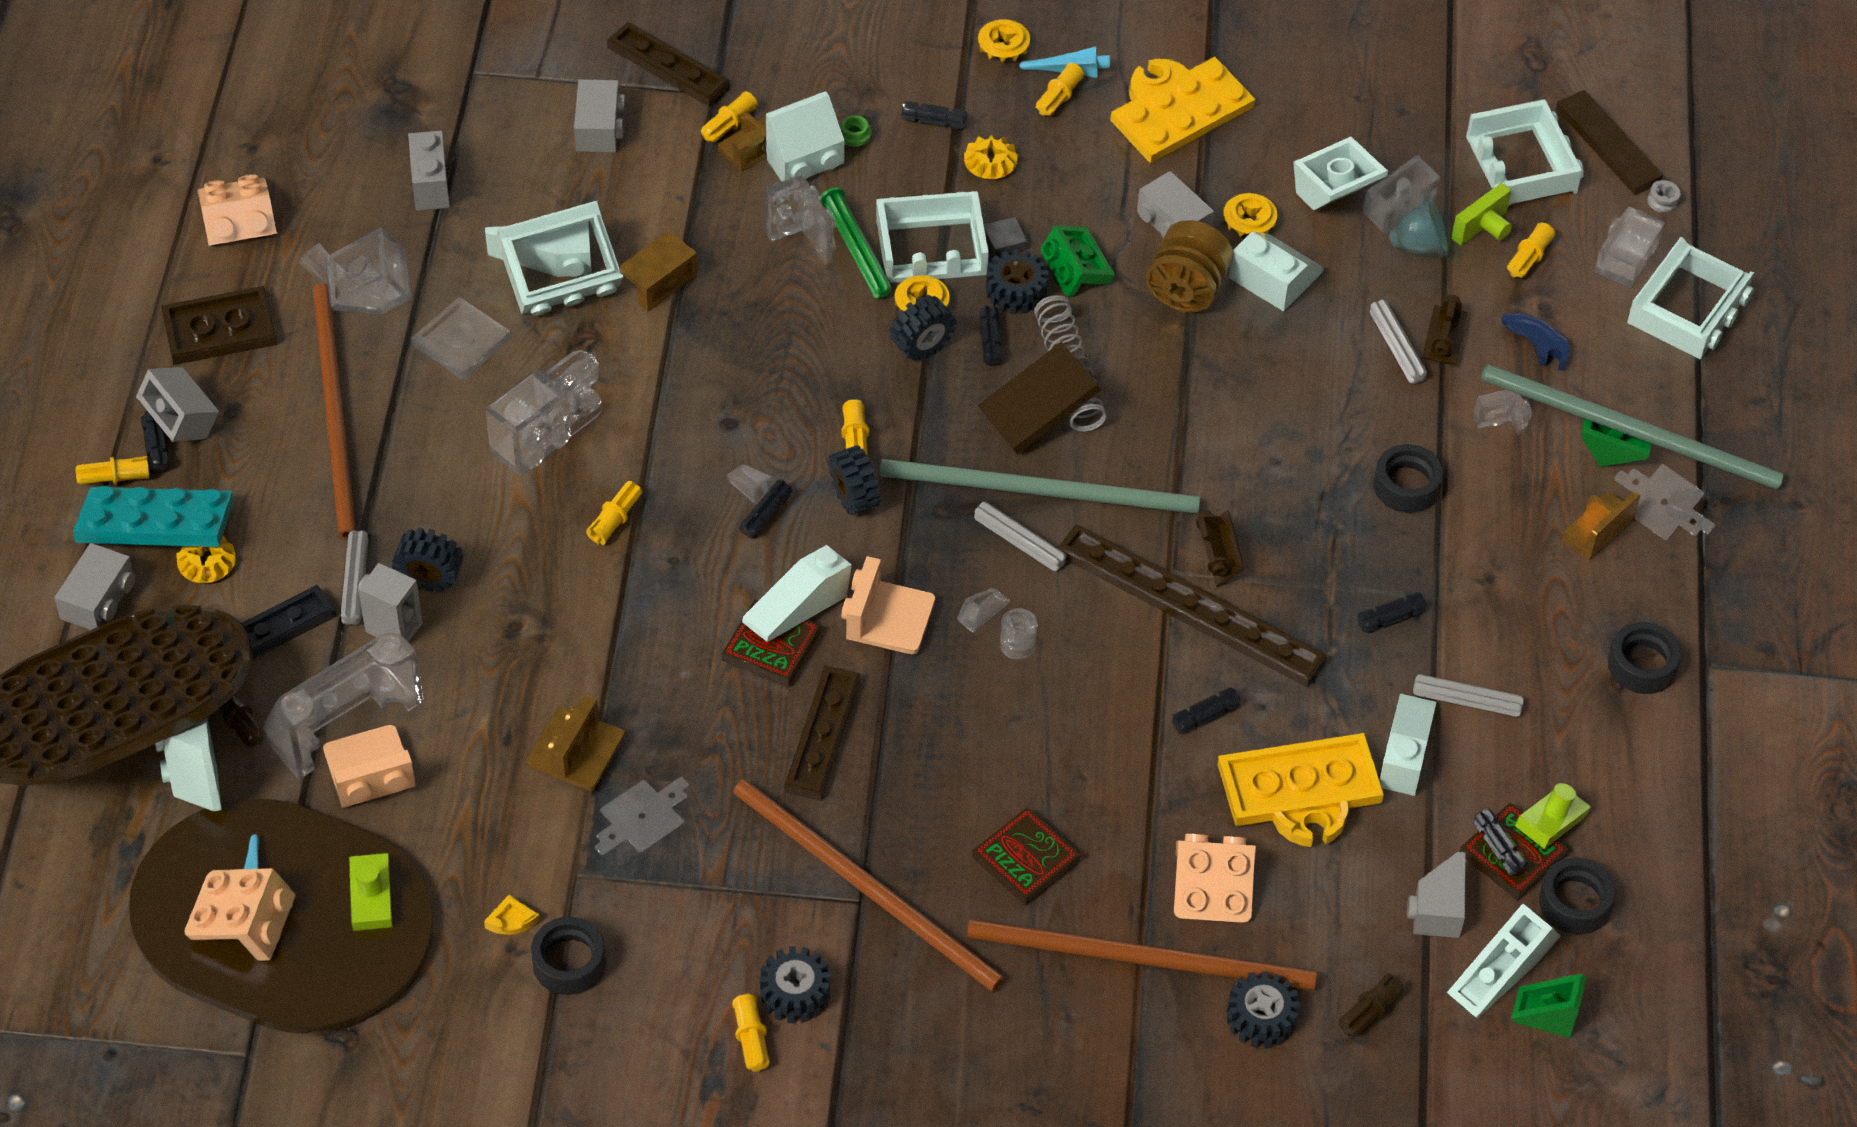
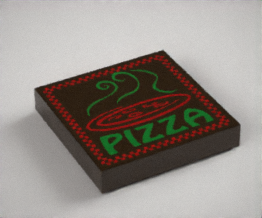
[722,599,821,687]
[1460,802,1568,901]
[972,807,1081,905]

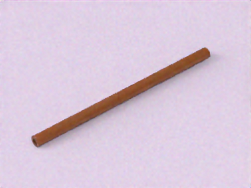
[313,284,356,540]
[733,779,1005,993]
[967,919,1317,991]

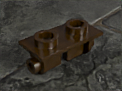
[1422,295,1468,365]
[1196,510,1245,587]

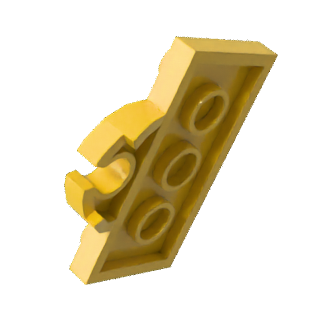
[1110,57,1255,164]
[1217,733,1384,847]

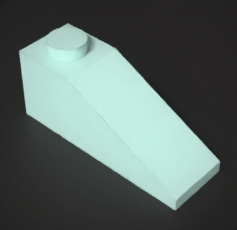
[485,221,592,277]
[742,545,852,642]
[1379,694,1436,796]
[1447,904,1560,1019]

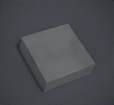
[984,217,1027,257]

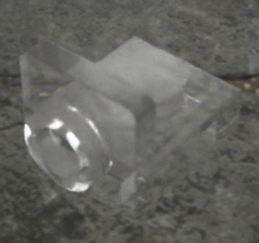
[1473,390,1532,435]

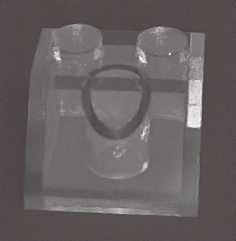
[325,227,412,314]

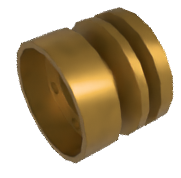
[1146,220,1233,312]

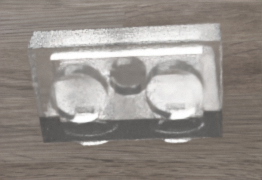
[765,174,836,265]

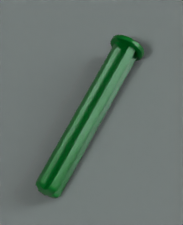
[819,187,891,300]

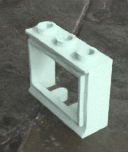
[1466,99,1584,206]
[876,191,989,283]
[496,201,623,316]
[1627,237,1754,360]

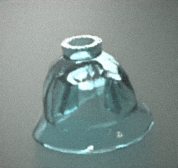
[1389,195,1449,257]

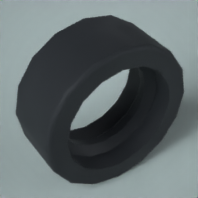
[1373,444,1444,513]
[1608,622,1681,694]
[1539,857,1616,935]
[530,916,606,995]

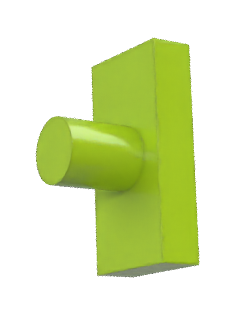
[1451,182,1512,246]
[1515,783,1591,849]
[349,853,392,931]

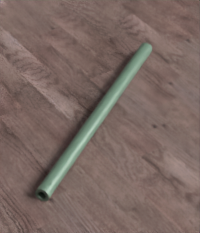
[1480,363,1783,490]
[879,459,1200,514]

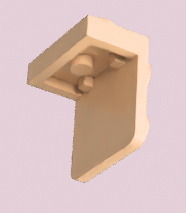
[198,175,277,246]
[841,556,935,654]
[323,725,416,808]
[1174,834,1256,923]
[185,868,296,960]

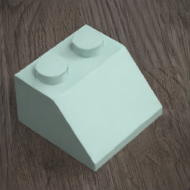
[766,91,844,186]
[1294,137,1388,210]
[1229,231,1324,312]
[155,718,221,811]

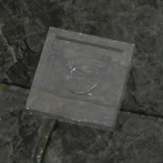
[411,297,511,380]

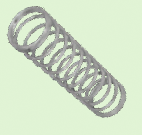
[1034,295,1107,432]

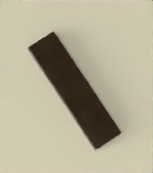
[607,22,730,107]
[1556,90,1663,195]
[784,666,860,801]

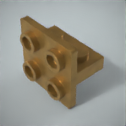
[526,694,625,791]

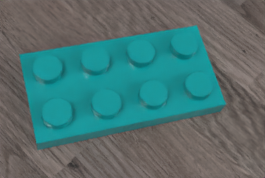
[73,486,234,547]

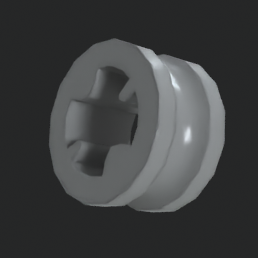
[1647,180,1681,213]

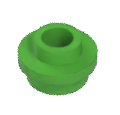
[840,115,871,146]

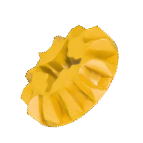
[978,19,1030,63]
[964,134,1018,179]
[1223,193,1278,237]
[895,275,950,311]
[176,535,236,583]

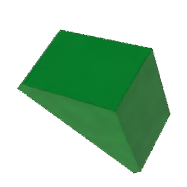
[1581,418,1651,467]
[1511,974,1586,1038]

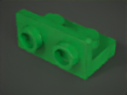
[1040,225,1115,297]

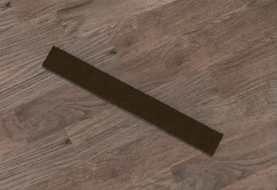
[1057,524,1327,687]

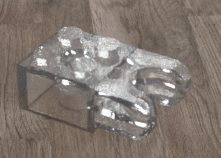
[485,350,602,477]

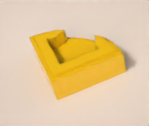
[484,895,540,935]

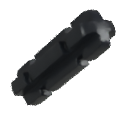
[902,101,967,129]
[980,305,1003,366]
[141,411,170,473]
[739,479,793,539]
[1357,592,1427,633]
[1172,687,1241,734]
[1473,808,1528,876]

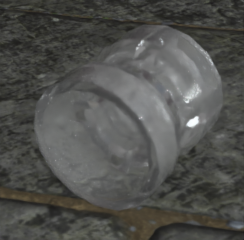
[1000,608,1038,659]

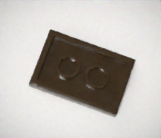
[161,286,277,365]
[978,342,1101,455]

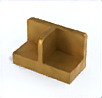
[718,112,767,172]
[620,232,698,312]
[1562,491,1641,560]

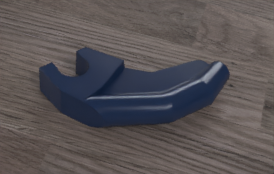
[1501,313,1570,371]

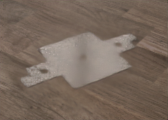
[1614,464,1715,540]
[595,777,689,855]

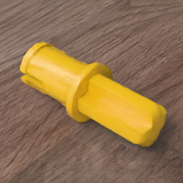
[1036,63,1084,117]
[701,91,758,142]
[1507,222,1556,278]
[841,399,869,456]
[75,456,149,485]
[586,481,642,545]
[732,994,769,1072]

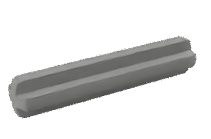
[1370,299,1427,384]
[974,502,1066,571]
[340,530,369,625]
[1413,674,1523,717]

